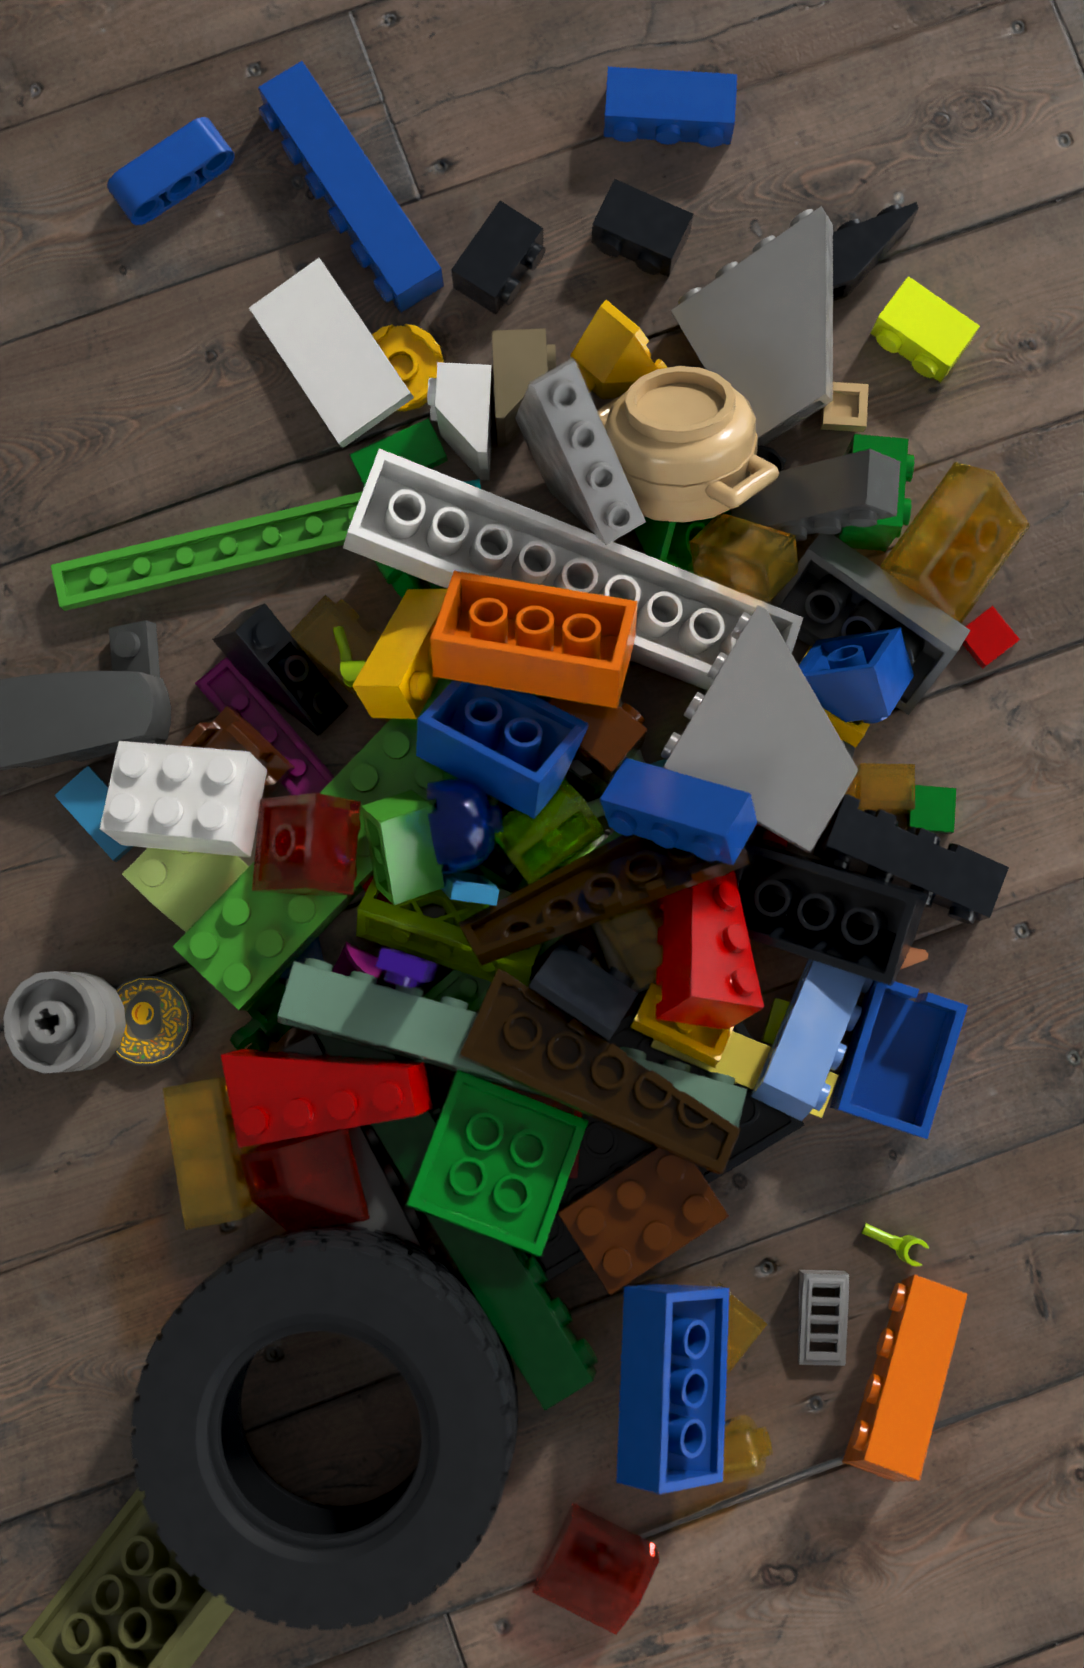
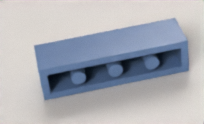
[751,959,873,1121]

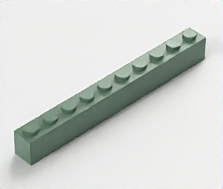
[278,958,747,1127]

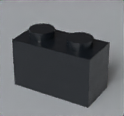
[591,179,694,277]
[451,201,546,315]

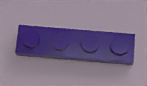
[375,948,442,988]

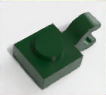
[230,979,292,1052]

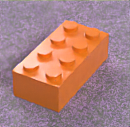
[430,571,638,709]

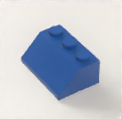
[416,680,588,819]

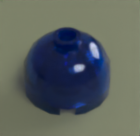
[427,779,504,875]

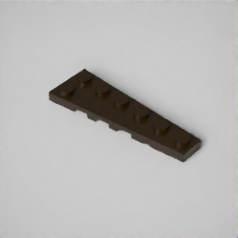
[458,834,750,966]
[458,969,741,1175]

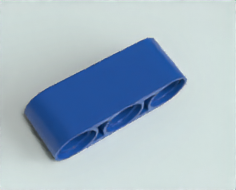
[107,117,235,225]

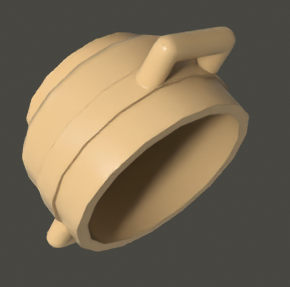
[597,366,779,523]

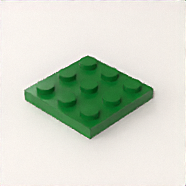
[405,1070,588,1257]

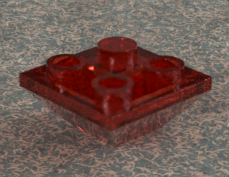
[240,1128,370,1231]

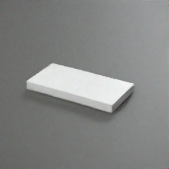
[249,258,414,448]

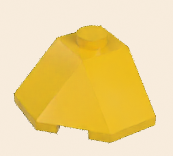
[570,300,667,399]

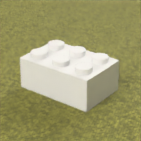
[100,741,267,857]

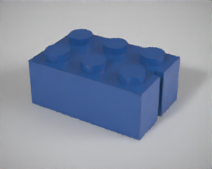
[830,980,968,1139]

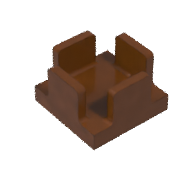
[179,706,295,806]

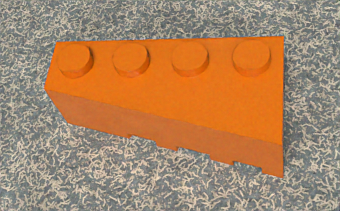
[842,1274,968,1482]

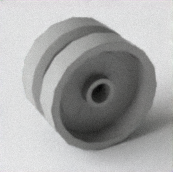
[3,971,126,1074]

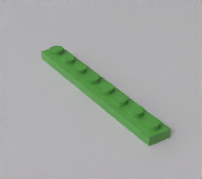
[51,491,363,611]

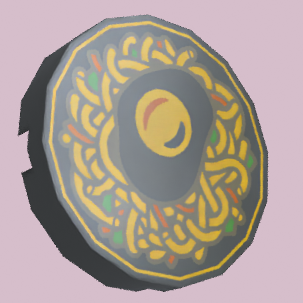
[115,976,194,1066]

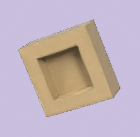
[820,382,869,432]

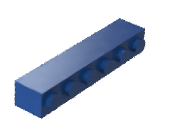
[258,61,444,313]

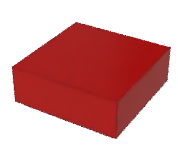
[962,606,1020,669]

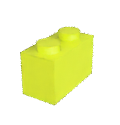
[870,276,980,383]

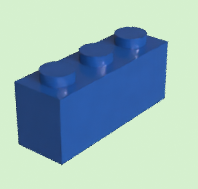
[604,67,737,147]
[600,758,757,865]

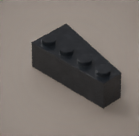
[813,794,1009,925]

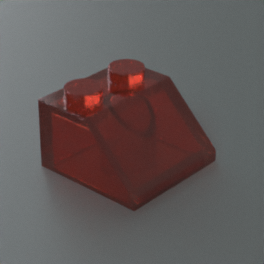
[252,793,361,896]

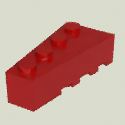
[655,871,764,1030]
[221,1049,433,1148]

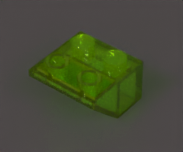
[487,778,605,885]

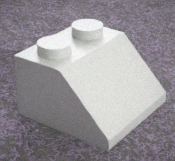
[427,362,494,480]

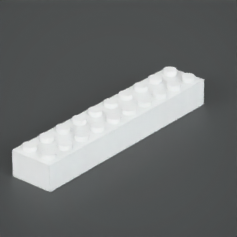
[343,449,803,690]

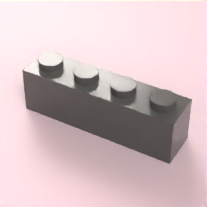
[730,449,900,548]

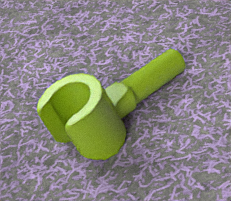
[333,626,366,687]
[862,1223,929,1267]

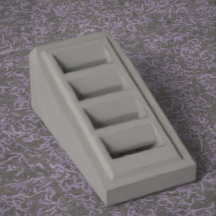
[798,1270,849,1366]

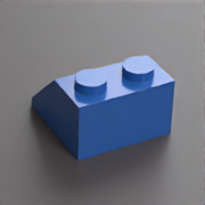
[799,627,914,724]

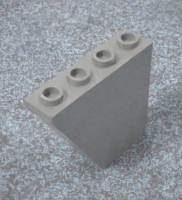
[670,206,833,446]
[515,358,646,545]
[660,605,858,853]

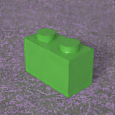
[361,790,446,905]

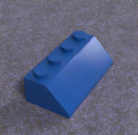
[616,1284,729,1494]

